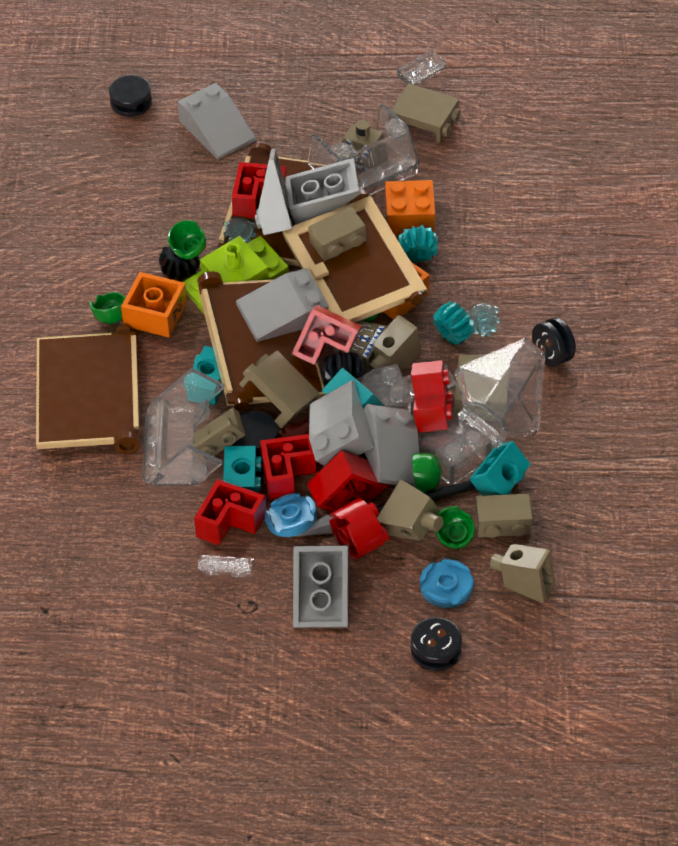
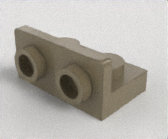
[190,408,245,462]

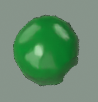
[168,220,206,259]
[89,292,126,325]
[412,453,442,492]
[435,506,476,549]

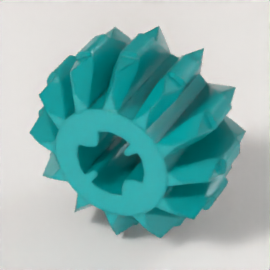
[398,225,438,264]
[433,301,474,345]

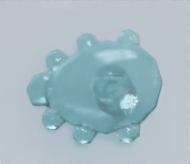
[223,217,256,243]
[466,303,501,337]

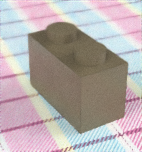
[308,206,367,261]
[475,494,532,538]

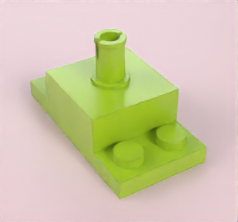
[183,236,289,315]

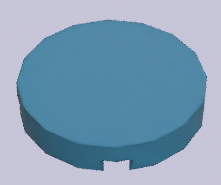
[265,493,318,537]
[420,559,474,608]

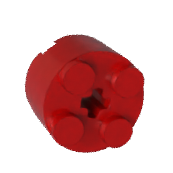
[329,498,389,561]

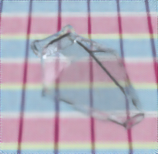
[455,338,545,448]

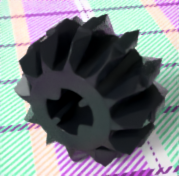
[159,245,200,281]
[322,352,365,383]

